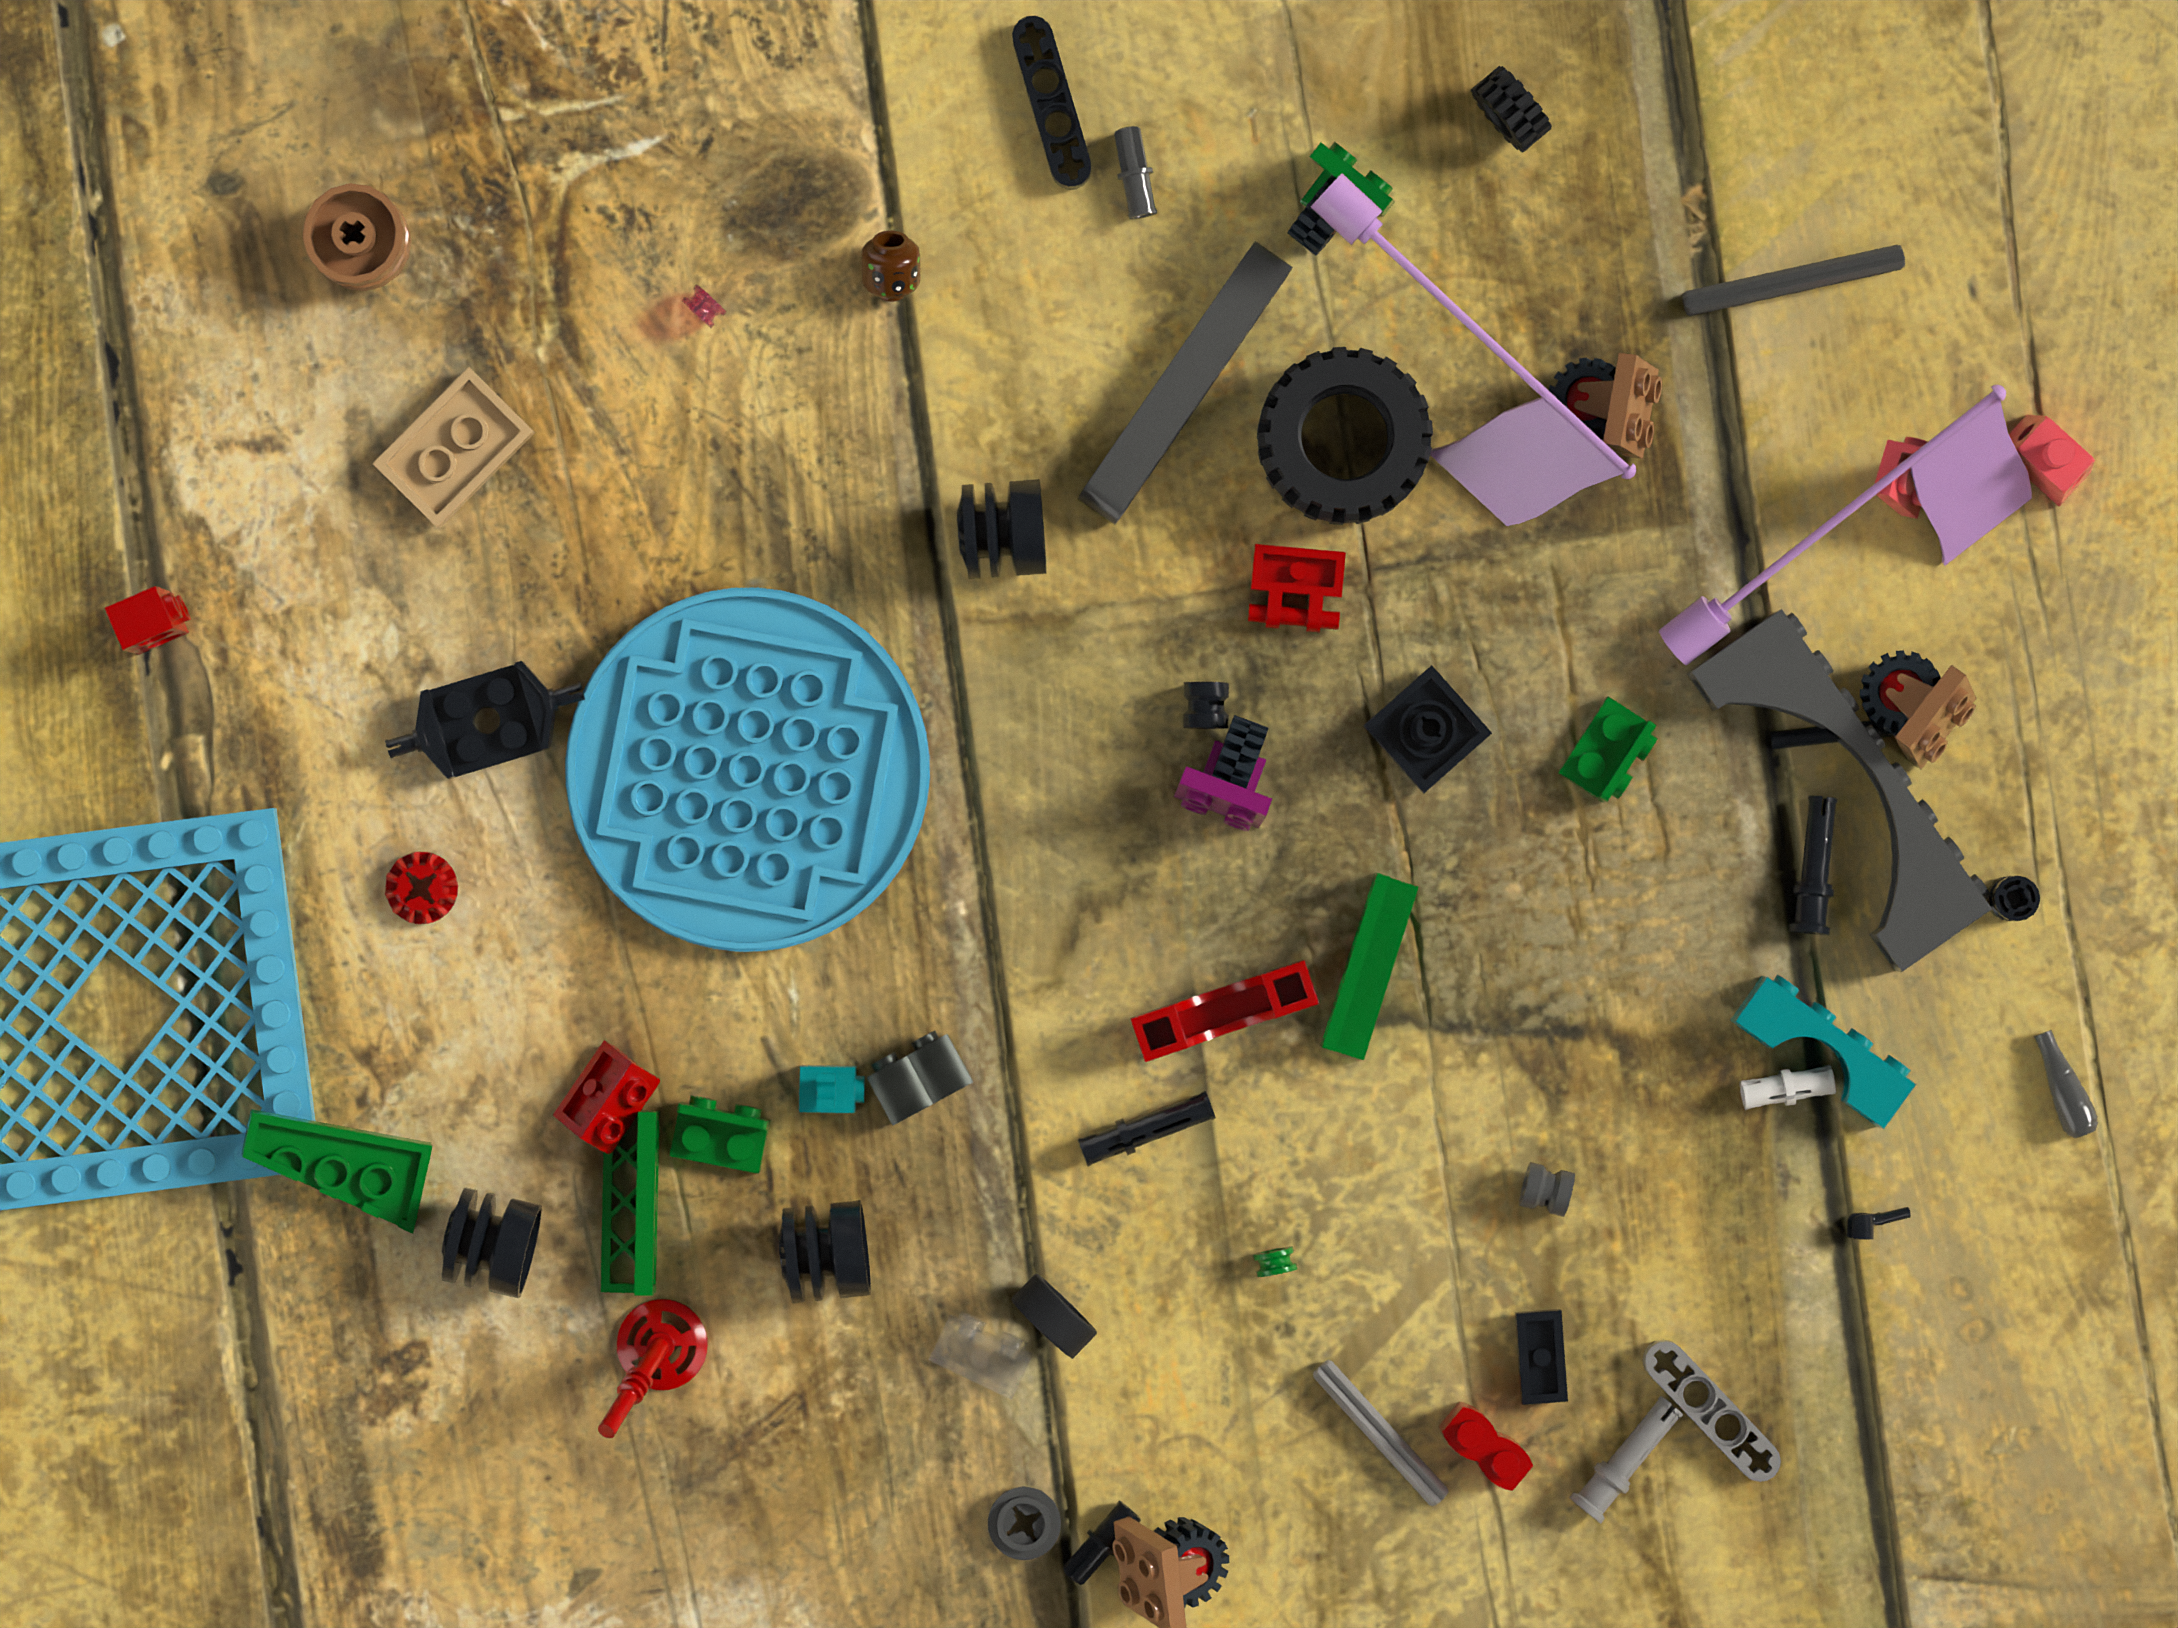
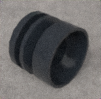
[957,479,1047,579]
[442,1187,542,1298]
[778,1200,871,1304]

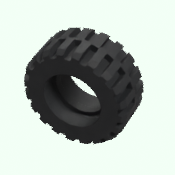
[1257,347,1433,525]

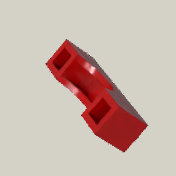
[1130,960,1319,1062]

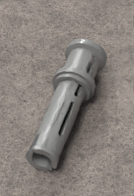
[1569,1396,1683,1524]

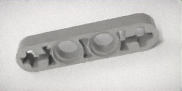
[1643,1339,1781,1482]

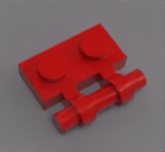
[1248,544,1346,633]

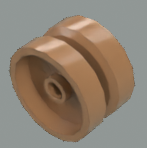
[303,183,412,291]

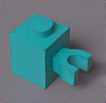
[799,1065,865,1113]

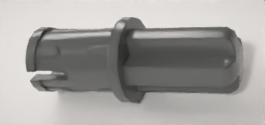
[1114,126,1157,219]

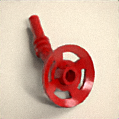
[598,1299,708,1438]

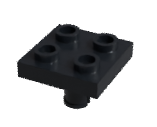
[1363,665,1492,794]

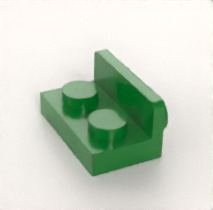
[1558,696,1658,803]
[669,1095,771,1174]

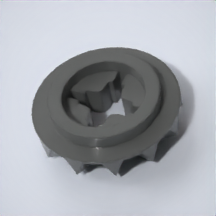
[988,1486,1061,1560]

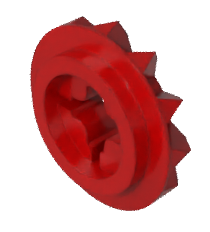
[385,852,458,924]

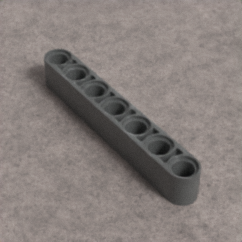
[1078,241,1293,525]

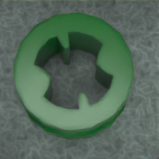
[1253,1246,1297,1277]

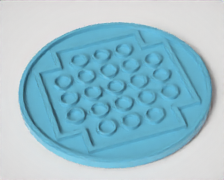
[565,588,930,952]

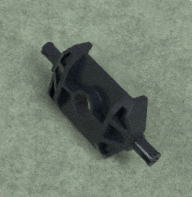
[385,661,585,779]

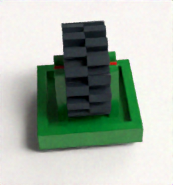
[1287,142,1395,256]

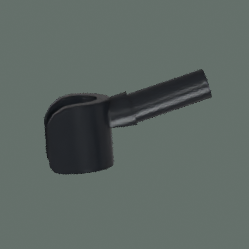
[1847,1207,1911,1240]

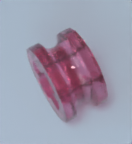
[681,284,727,329]

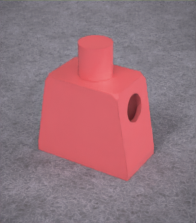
[2009,415,2095,507]

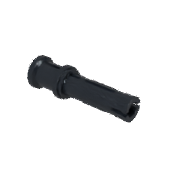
[1789,796,1838,935]

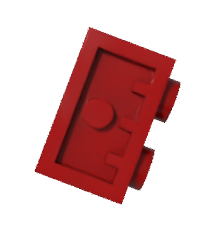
[553,1040,660,1154]

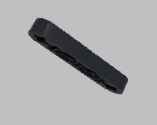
[1012,16,1091,190]

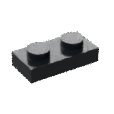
[1515,1309,1568,1405]

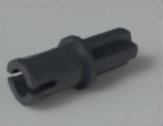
[1063,1500,1141,1585]

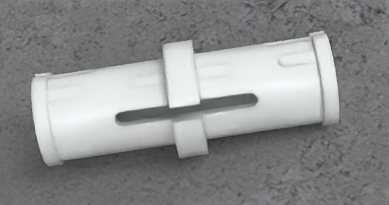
[1740,1065,1836,1110]

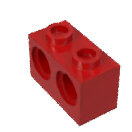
[104,586,191,655]

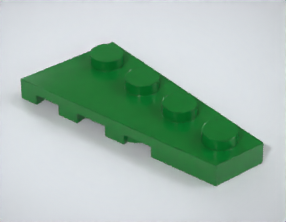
[241,1109,433,1234]

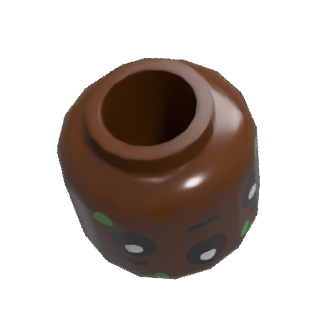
[861,230,920,302]

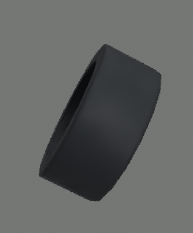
[1012,1274,1097,1359]

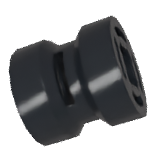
[1183,682,1229,729]
[1987,876,2040,921]

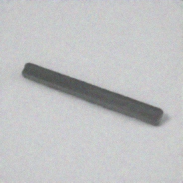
[1682,245,1905,316]

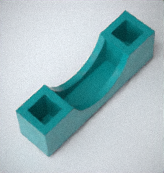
[1730,974,1916,1129]

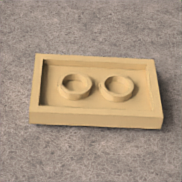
[372,367,535,529]

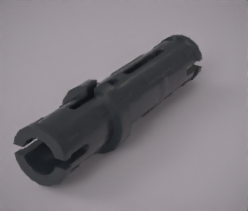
[1078,1091,1216,1167]

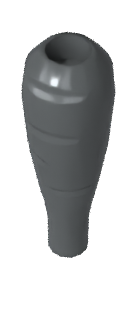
[2034,1030,2098,1139]

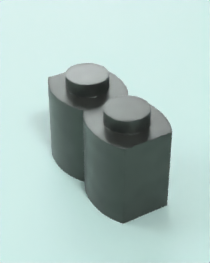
[867,1031,973,1126]

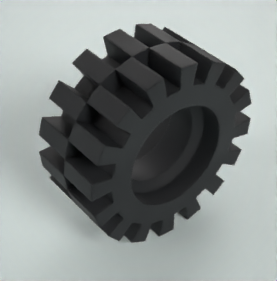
[1471,66,1552,153]

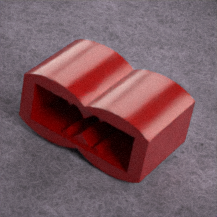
[1439,1402,1533,1491]

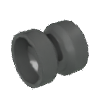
[1519,1162,1575,1217]

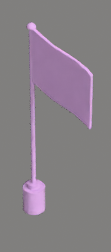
[1311,173,1636,526]
[1659,385,2032,666]

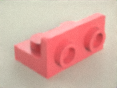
[1874,437,1927,519]

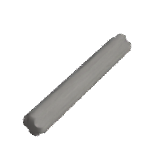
[1313,1360,1448,1506]

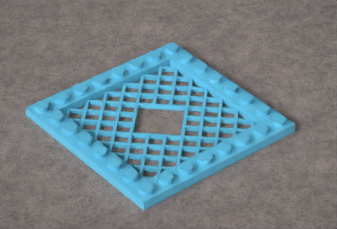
[0,808,316,1211]

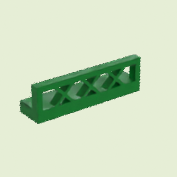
[1320,873,1419,1060]
[600,1110,660,1296]

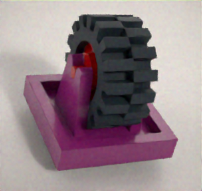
[1174,715,1272,831]

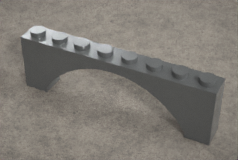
[1687,609,1992,972]

